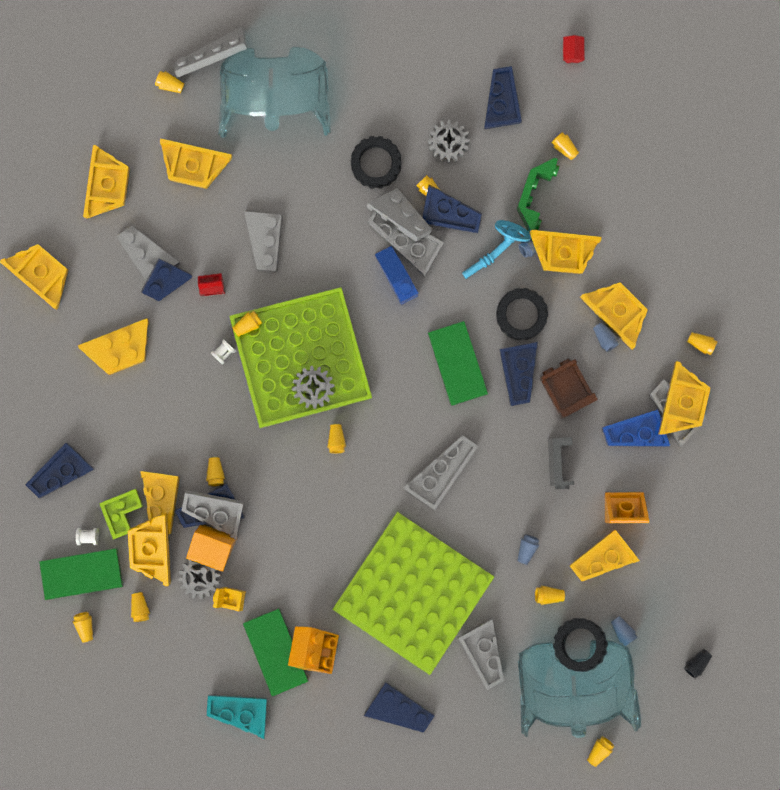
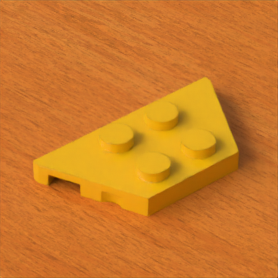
[160,138,233,189]
[83,145,130,219]
[529,230,601,274]
[0,244,68,310]
[580,282,648,350]
[78,318,149,375]
[658,361,711,435]
[128,513,171,586]

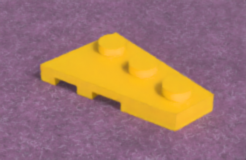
[569,530,640,581]

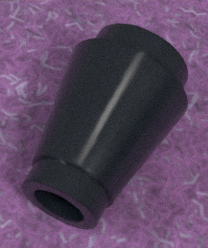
[684,649,712,679]

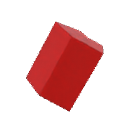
[563,35,585,63]
[198,273,225,296]

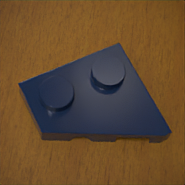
[141,258,192,301]

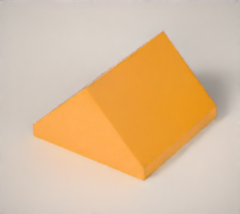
[605,492,649,523]
[186,525,237,572]

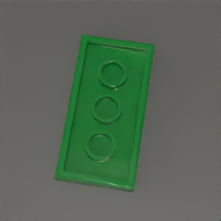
[428,321,488,406]
[39,548,123,600]
[243,608,309,697]

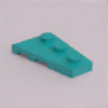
[206,695,267,739]

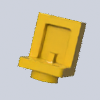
[213,587,246,611]

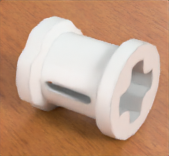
[210,339,236,365]
[76,528,99,545]

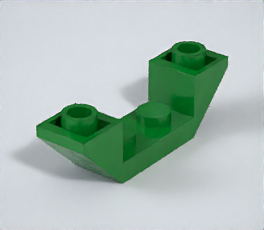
[517,158,560,233]

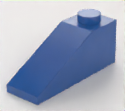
[375,246,418,305]

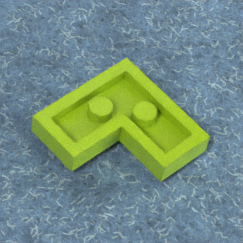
[99,489,144,540]

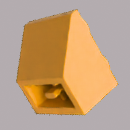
[288,626,339,674]

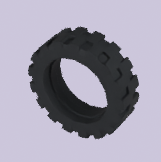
[351,136,401,189]
[496,288,548,340]
[553,618,608,672]

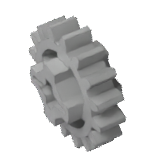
[428,120,470,163]
[292,366,335,409]
[178,559,221,599]

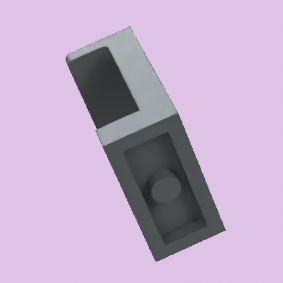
[548,437,574,490]

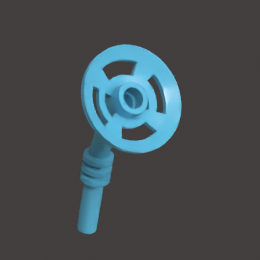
[462,220,531,279]

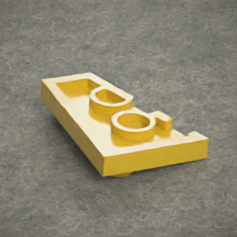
[140,471,180,534]

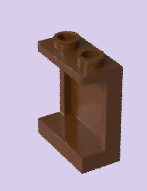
[540,358,598,419]

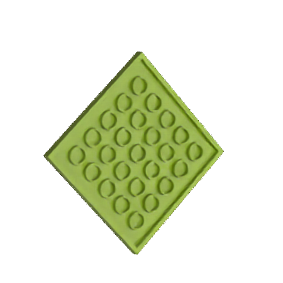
[229,287,372,428]
[332,512,494,675]

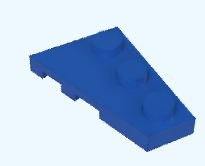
[602,410,670,447]

